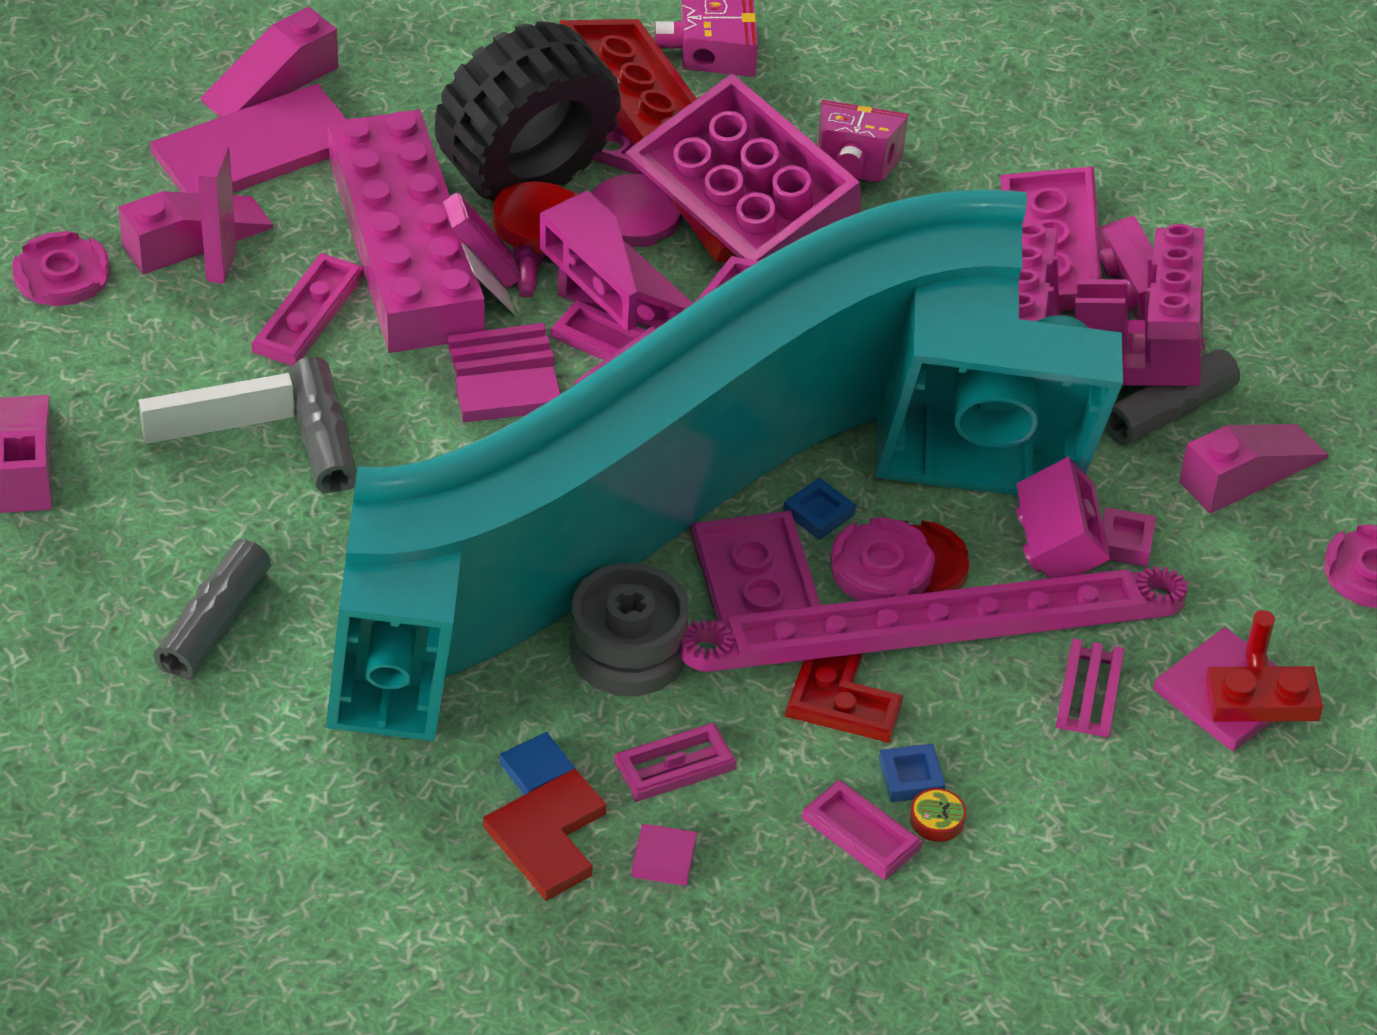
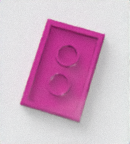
[690,510,821,622]

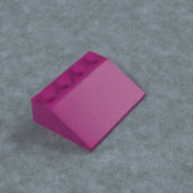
[625,73,861,261]

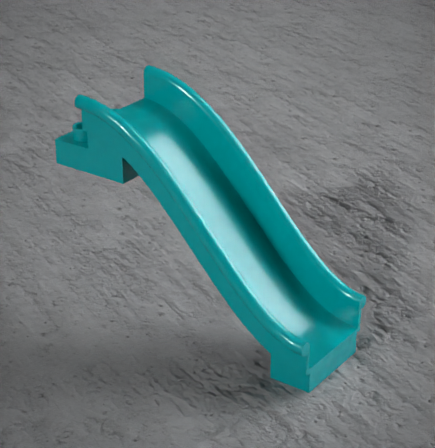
[326,189,1123,741]

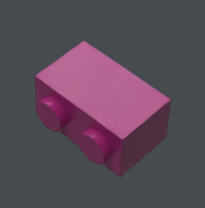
[1016,457,1111,578]

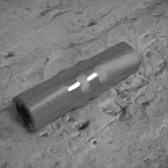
[1106,349,1240,445]
[289,357,357,494]
[154,539,271,680]

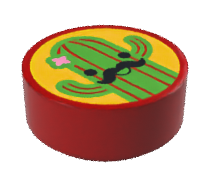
[910,788,966,842]

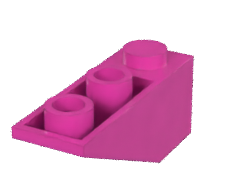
[0,395,52,513]

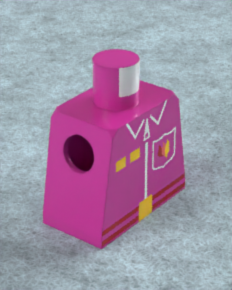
[654,0,758,77]
[816,99,909,182]

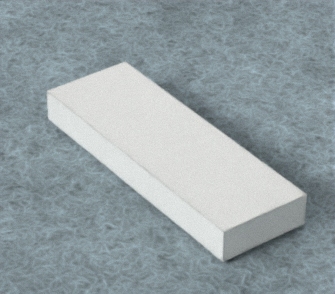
[138,373,294,444]

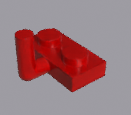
[1205,610,1323,722]

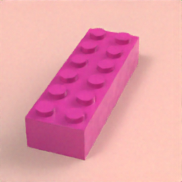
[328,109,484,353]

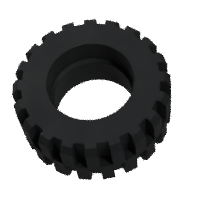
[435,21,621,202]

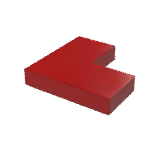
[785,653,904,743]
[483,769,607,901]

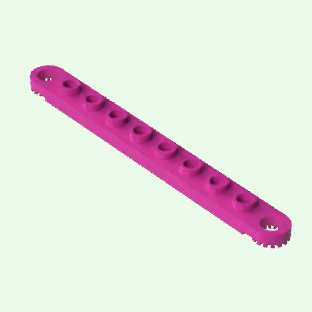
[679,566,1188,672]

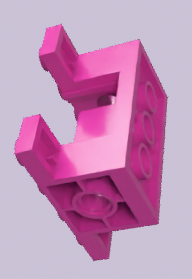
[1019,224,1205,386]

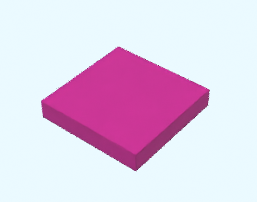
[1153,627,1277,752]

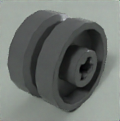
[571,563,689,696]

